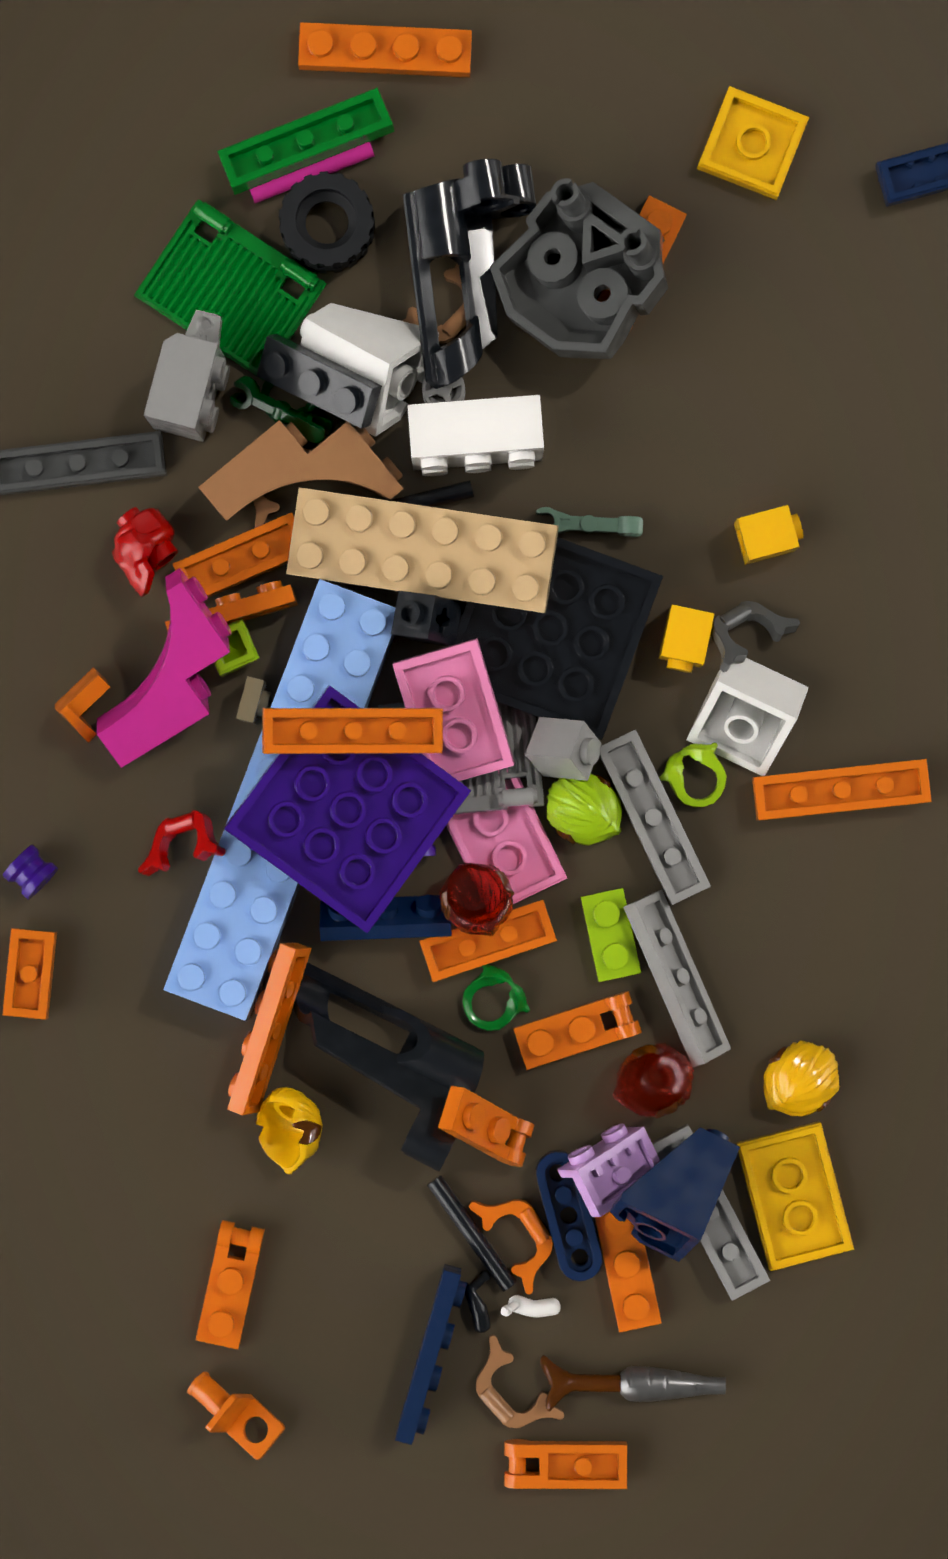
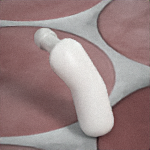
[501,1295,561,1318]

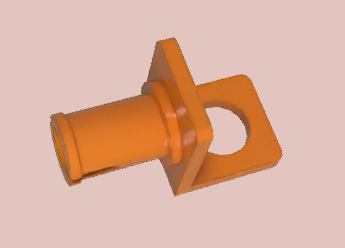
[187,1371,285,1460]

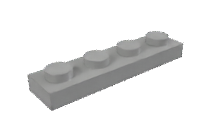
[599,729,711,905]
[623,890,731,1067]
[652,1124,771,1301]

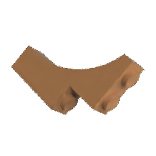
[198,420,404,521]

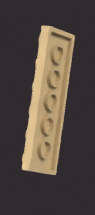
[286,487,559,613]

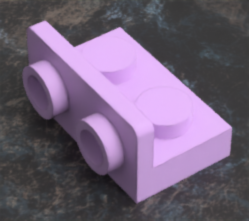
[557,1123,660,1217]

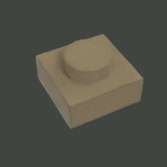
[236,676,272,725]

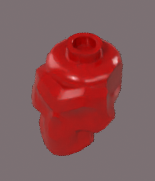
[112,507,179,598]

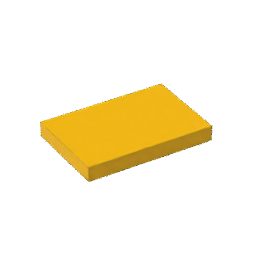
[736,1121,854,1271]

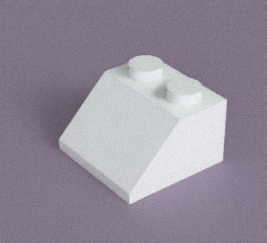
[686,658,809,776]

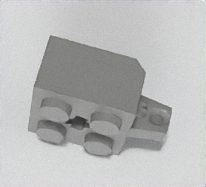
[144,310,230,442]

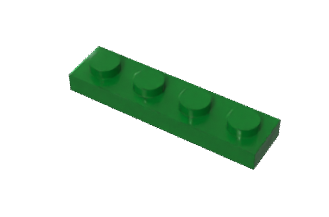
[217,87,395,195]

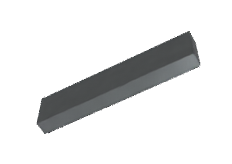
[0,431,167,496]

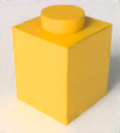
[734,505,804,565]
[658,604,715,673]

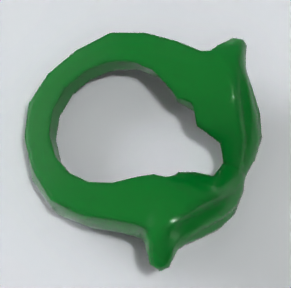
[462,964,530,1031]

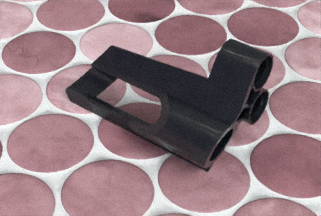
[403,159,536,389]

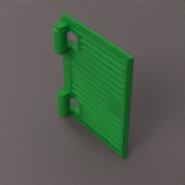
[134,199,327,380]

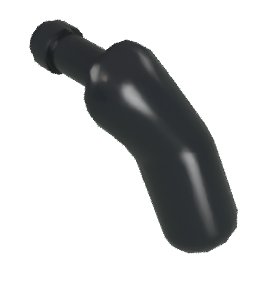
[465,1270,491,1333]

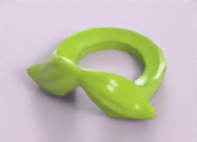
[659,742,727,808]

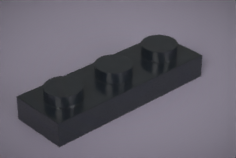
[256,334,382,428]

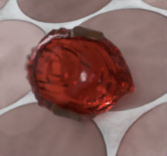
[439,862,514,936]
[612,1043,695,1119]

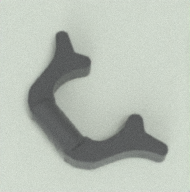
[710,601,800,672]

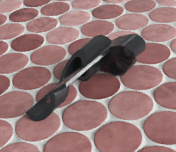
[293,963,484,1172]

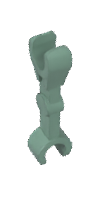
[536,507,643,537]

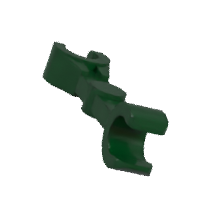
[230,376,333,443]

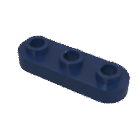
[536,1150,602,1281]

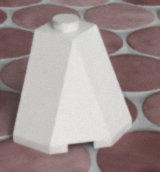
[300,303,439,437]

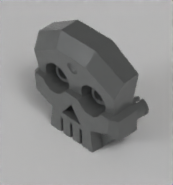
[490,178,669,359]

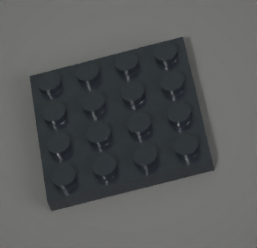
[456,516,663,740]

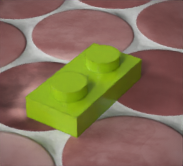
[580,888,641,982]

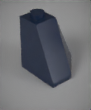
[610,1127,740,1262]

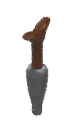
[540,1355,726,1411]

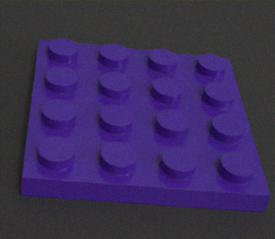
[223,685,472,933]

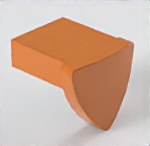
[55,667,110,743]

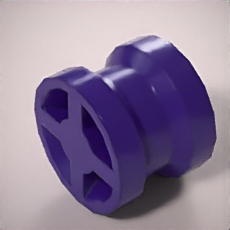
[3,844,58,899]

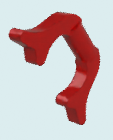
[138,810,226,877]

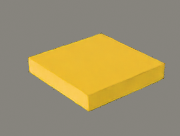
[697,86,809,200]

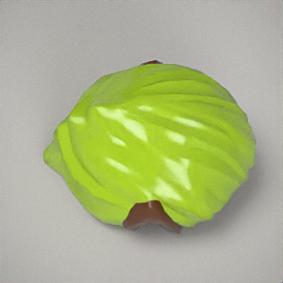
[546,773,622,846]

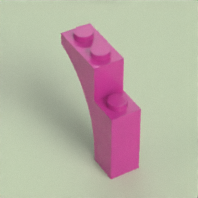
[97,568,232,768]

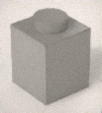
[525,717,602,781]

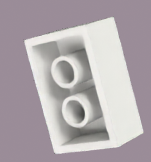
[407,395,544,476]

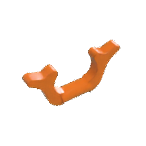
[469,1199,553,1295]

